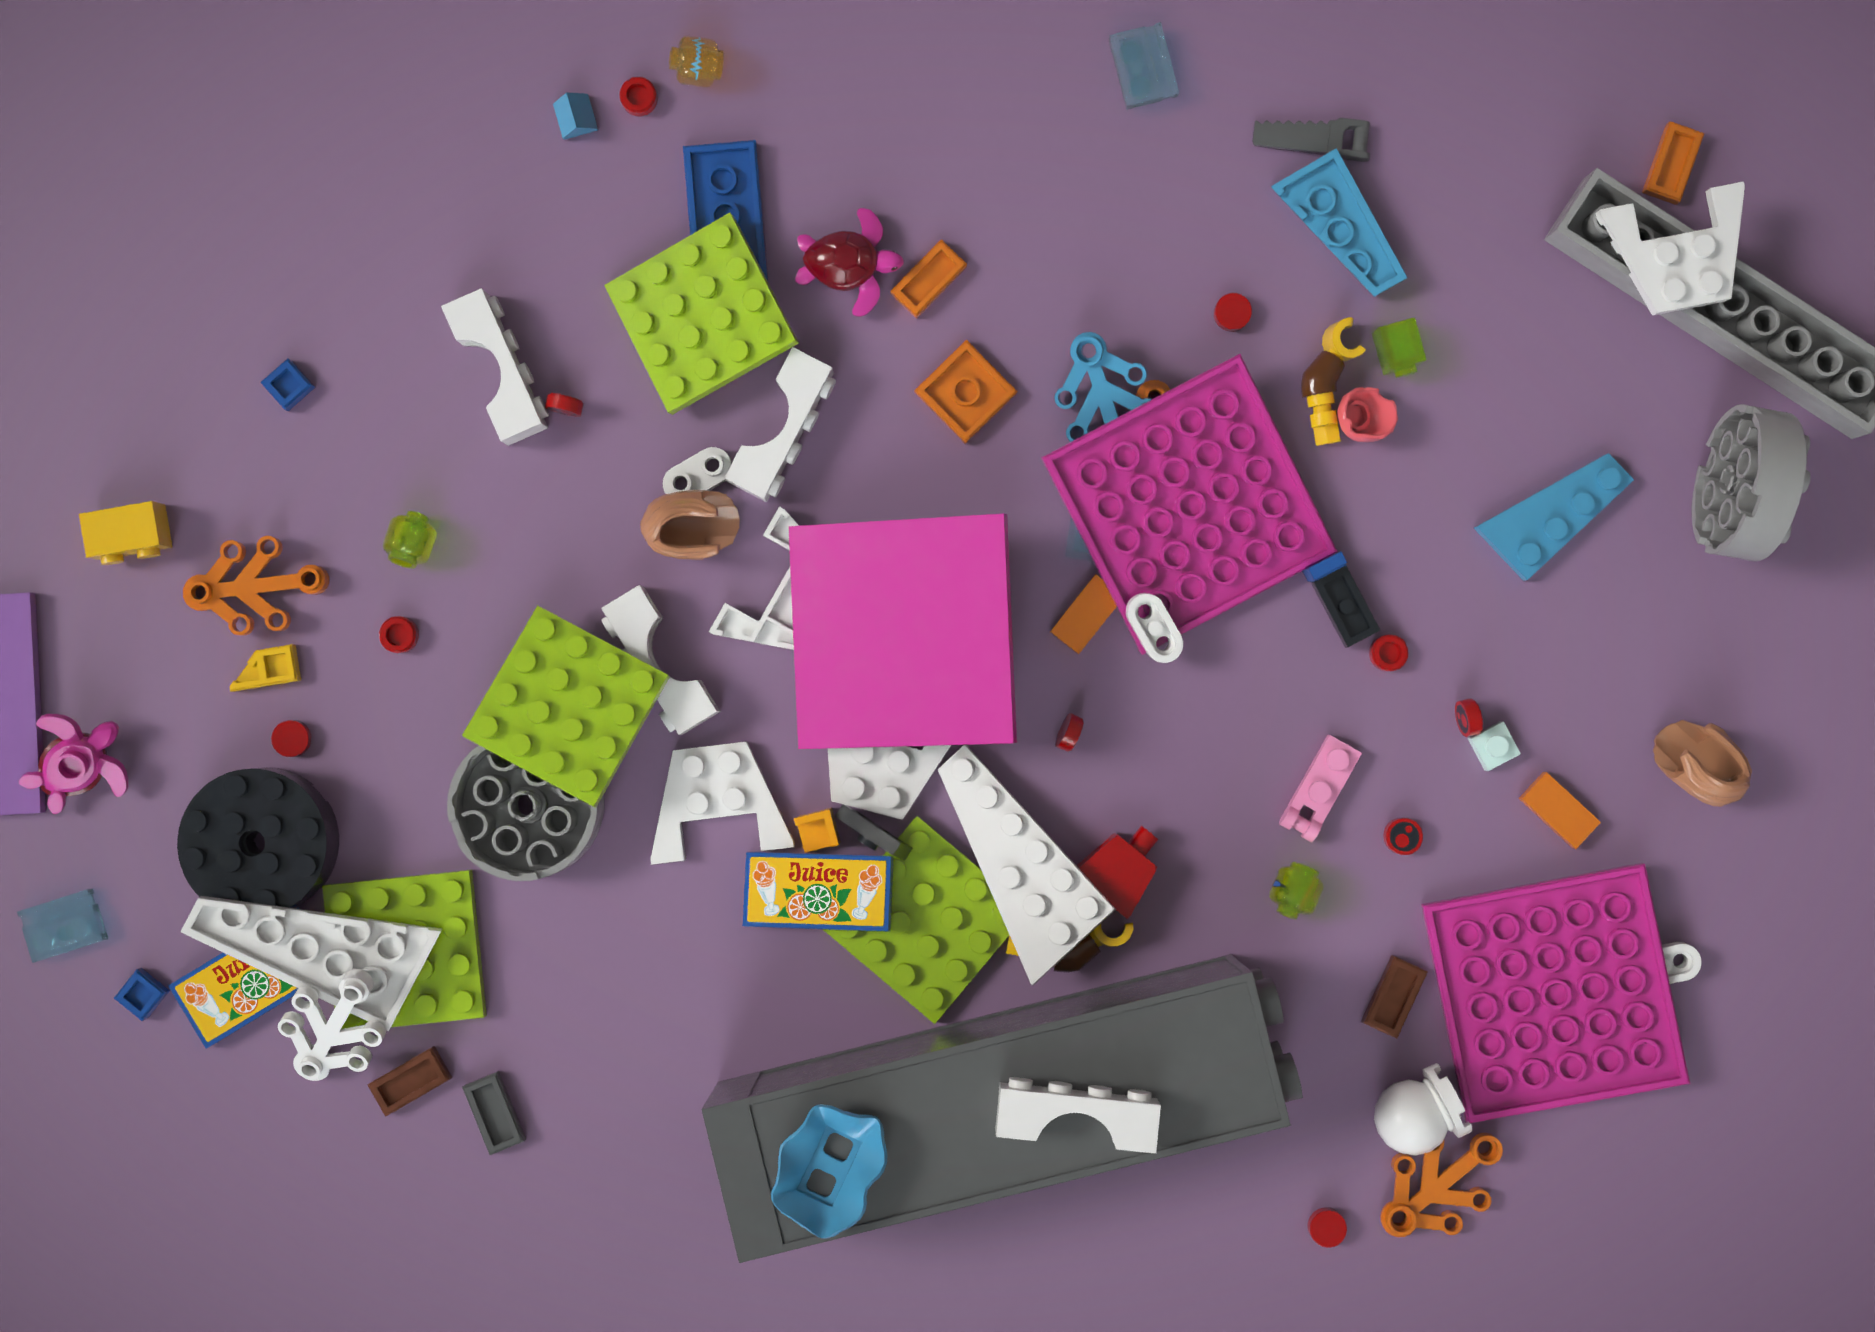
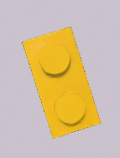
[79,501,173,565]

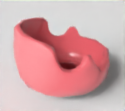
[1337,387,1398,442]

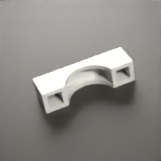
[441,288,549,446]
[724,347,836,502]
[601,585,721,735]
[995,1077,1161,1153]

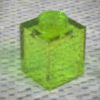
[1372,317,1427,378]

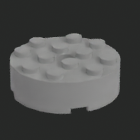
[1692,404,1810,562]
[447,745,604,881]

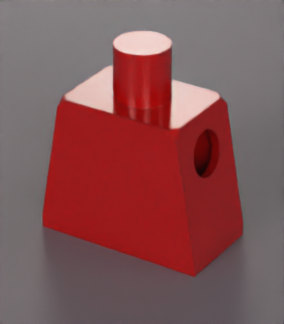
[1076,825,1159,919]

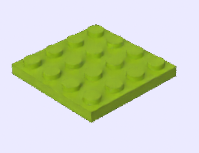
[604,213,799,415]
[462,605,670,808]
[822,815,1009,1024]
[322,869,487,1029]

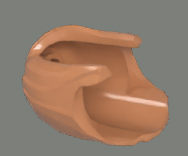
[640,490,740,560]
[1653,720,1752,807]

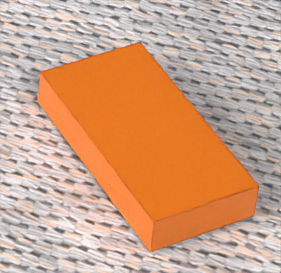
[1642,121,1705,205]
[890,239,967,319]
[1050,574,1117,655]
[1518,772,1601,849]

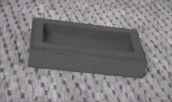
[462,1071,526,1155]

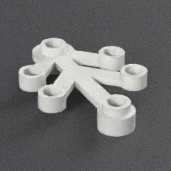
[278,969,386,1081]

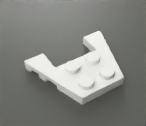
[1596,182,1745,316]
[709,506,799,650]
[651,741,795,865]
[828,745,951,820]

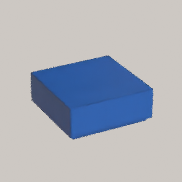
[260,358,316,411]
[1302,551,1347,582]
[114,968,170,1021]

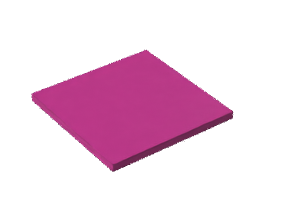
[1041,354,1338,655]
[788,513,1017,749]
[1421,863,1690,1123]

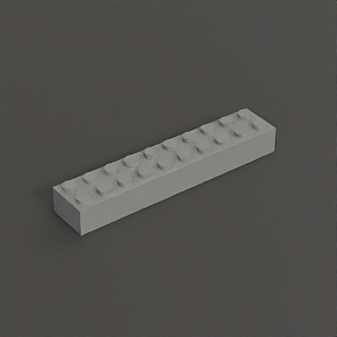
[1544,168,1875,439]

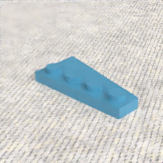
[1271,148,1407,297]
[1474,453,1634,581]

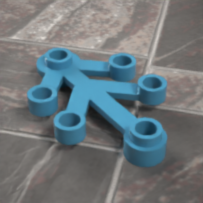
[1054,332,1152,442]

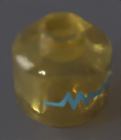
[669,35,724,88]

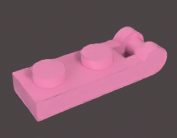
[1279,735,1362,843]

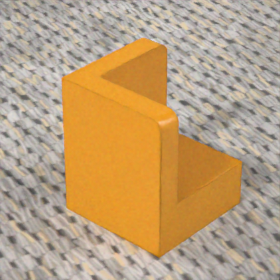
[793,807,841,853]

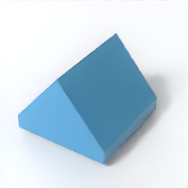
[553,92,599,140]

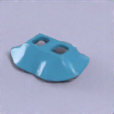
[771,1104,887,1239]

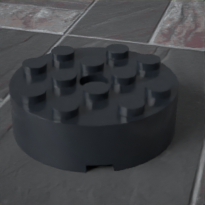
[177,767,339,908]

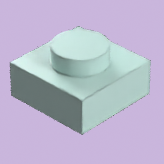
[1467,721,1521,771]

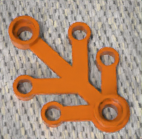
[183,536,329,636]
[1380,1133,1503,1237]

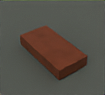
[1361,955,1428,1039]
[367,1046,453,1117]

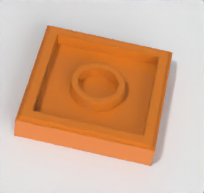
[914,340,1018,444]

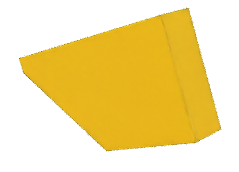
[230,644,301,692]

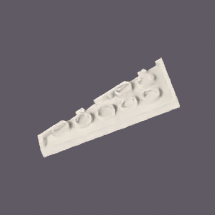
[938,745,1116,986]
[181,896,442,1031]

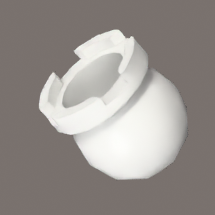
[1374,1063,1472,1155]

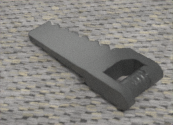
[1252,118,1370,162]

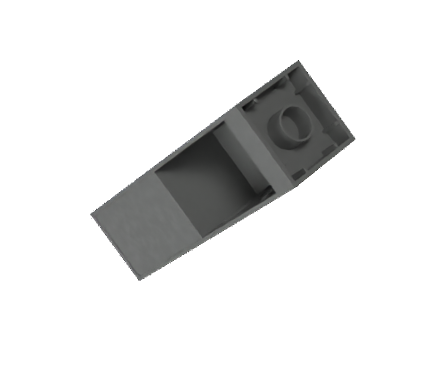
[701,954,1303,1263]

